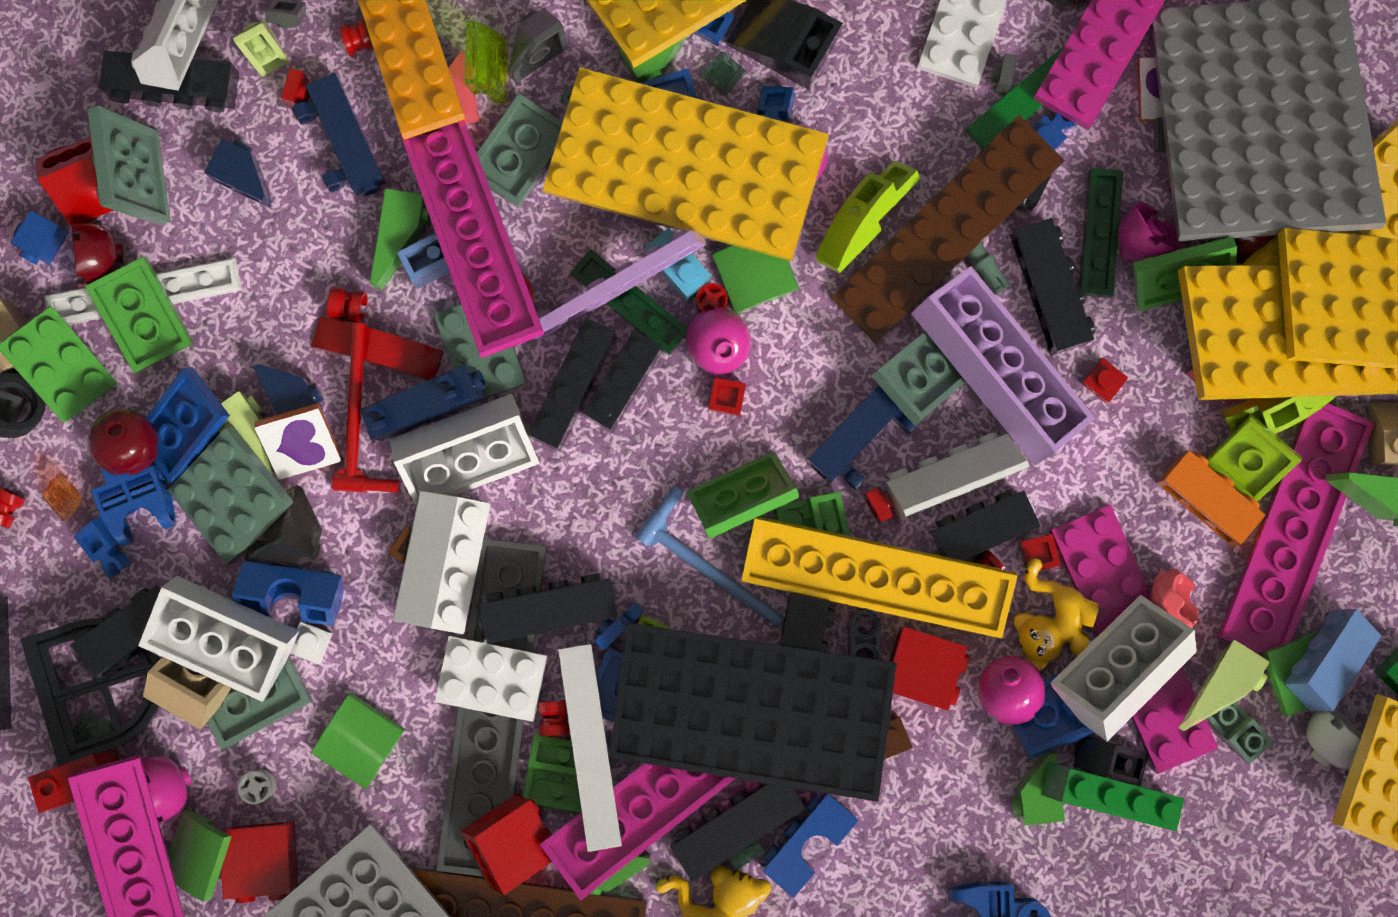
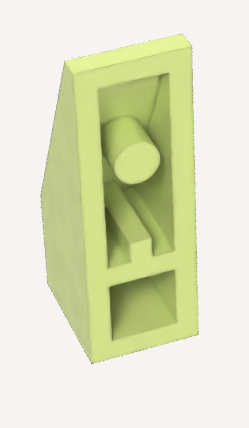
[233,20,289,77]
[219,391,273,475]
[1178,640,1269,731]

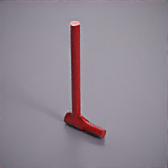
[332,322,400,493]

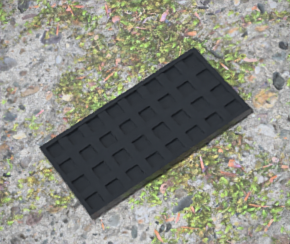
[609,623,897,802]

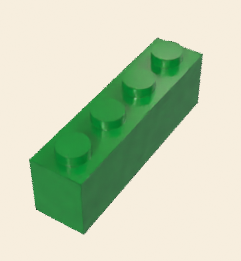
[1041,762,1184,831]

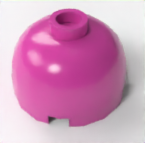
[1118,202,1183,263]
[685,307,751,375]
[978,656,1045,725]
[142,755,191,824]

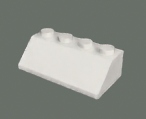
[131,0,218,90]
[390,394,539,506]
[883,432,1030,520]
[393,491,490,634]
[138,576,299,702]
[1051,595,1197,741]

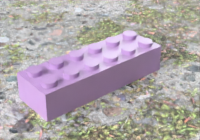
[911,266,1096,466]

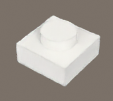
[290,622,333,664]

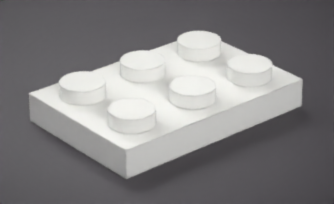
[917,0,1007,88]
[435,636,548,722]

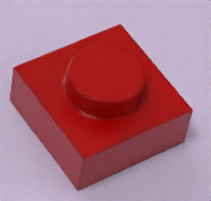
[281,68,310,108]
[1081,358,1128,404]
[708,377,746,417]
[863,487,894,524]
[1018,534,1061,571]

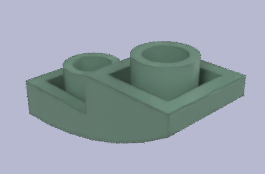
[1206,702,1273,765]

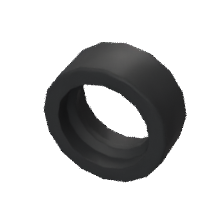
[0,372,46,438]

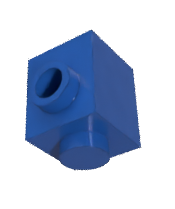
[10,210,70,265]

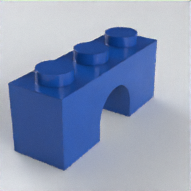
[232,561,344,626]
[761,793,859,898]

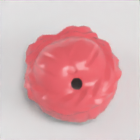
[1150,569,1199,629]

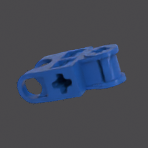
[90,466,176,546]
[948,881,1051,917]

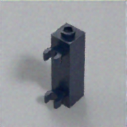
[291,73,386,196]
[360,365,487,441]
[806,386,919,490]

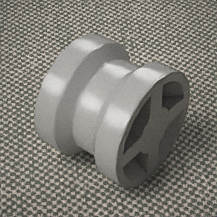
[238,769,277,805]

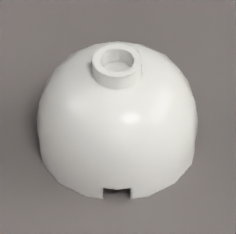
[1306,710,1362,769]

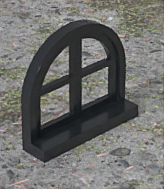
[20,618,160,766]

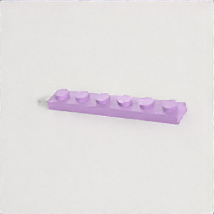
[534,229,706,339]

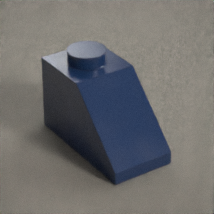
[204,139,272,208]
[253,364,324,415]

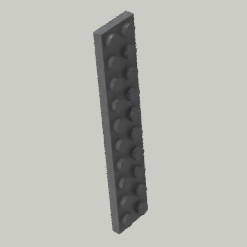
[436,539,547,877]

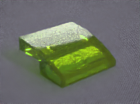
[465,20,509,104]

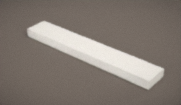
[44,258,242,325]
[558,644,622,852]

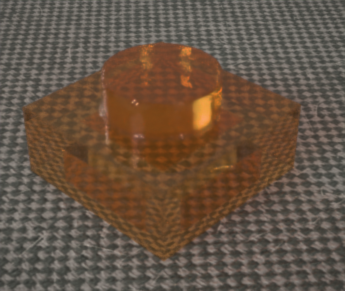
[42,475,82,521]

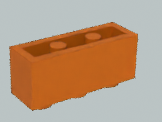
[1156,451,1266,546]

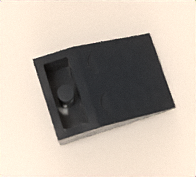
[726,0,843,90]

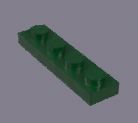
[1079,167,1123,298]
[570,249,688,356]

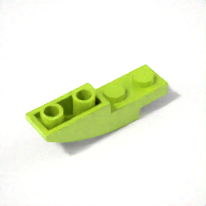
[815,160,920,273]
[1222,396,1336,434]

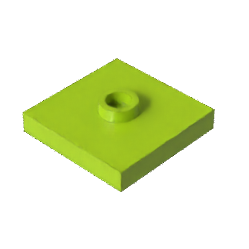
[1206,414,1302,502]

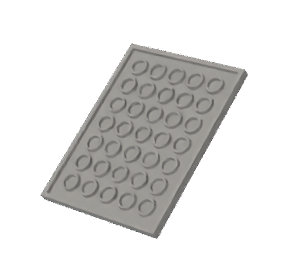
[1151,0,1386,241]

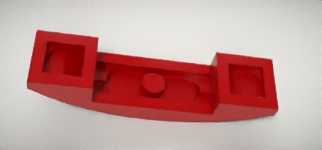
[311,316,444,380]

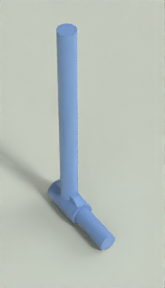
[634,486,785,628]

